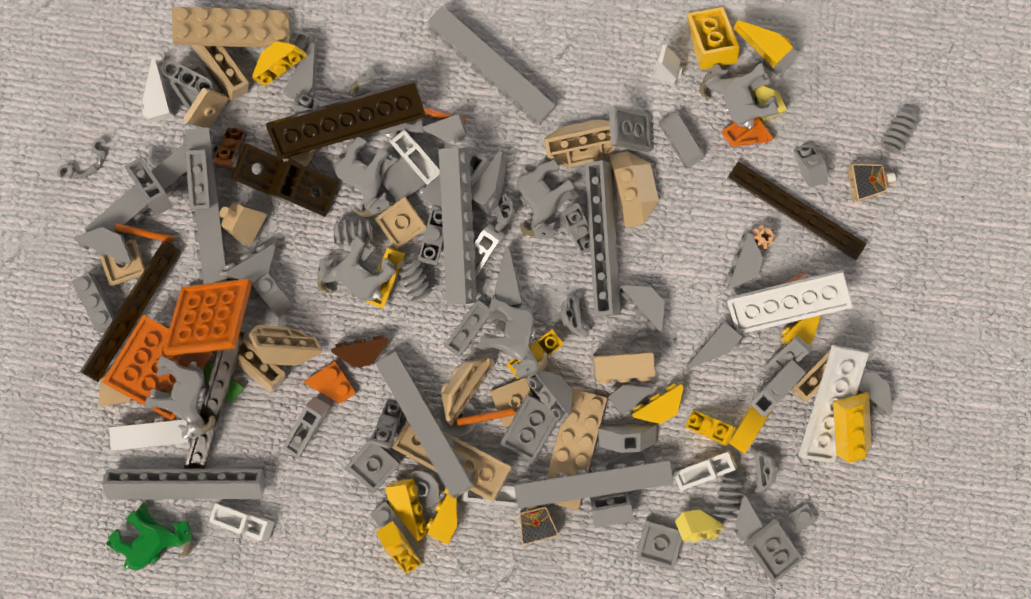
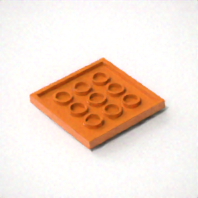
[163,279,252,356]
[102,314,212,421]

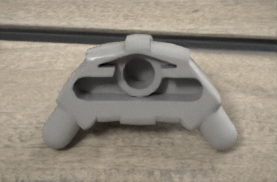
[494,193,515,232]
[559,291,589,337]
[750,447,778,495]

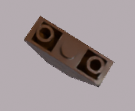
[212,128,247,170]
[331,335,390,368]

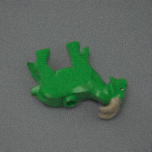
[106,503,193,571]

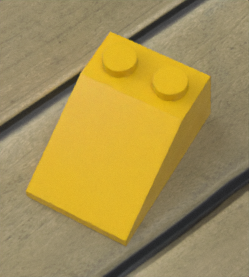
[687,7,739,70]

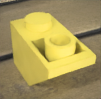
[751,86,787,122]
[675,509,724,543]

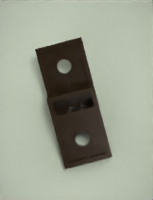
[231,143,339,217]

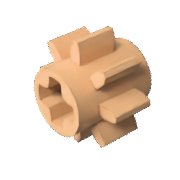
[752,225,776,250]

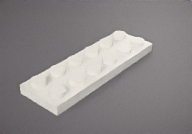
[727,269,853,334]
[798,345,869,463]

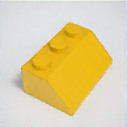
[833,392,872,463]

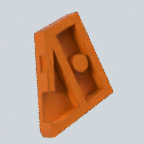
[721,118,774,148]
[304,361,356,404]

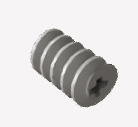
[881,111,918,155]
[334,219,374,245]
[396,258,432,302]
[713,476,744,519]

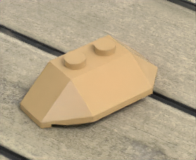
[544,120,616,167]
[609,151,659,228]
[249,325,322,366]
[441,357,495,427]

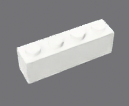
[109,416,192,451]

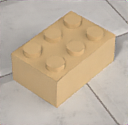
[592,352,655,384]

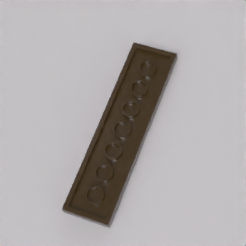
[266,80,426,160]

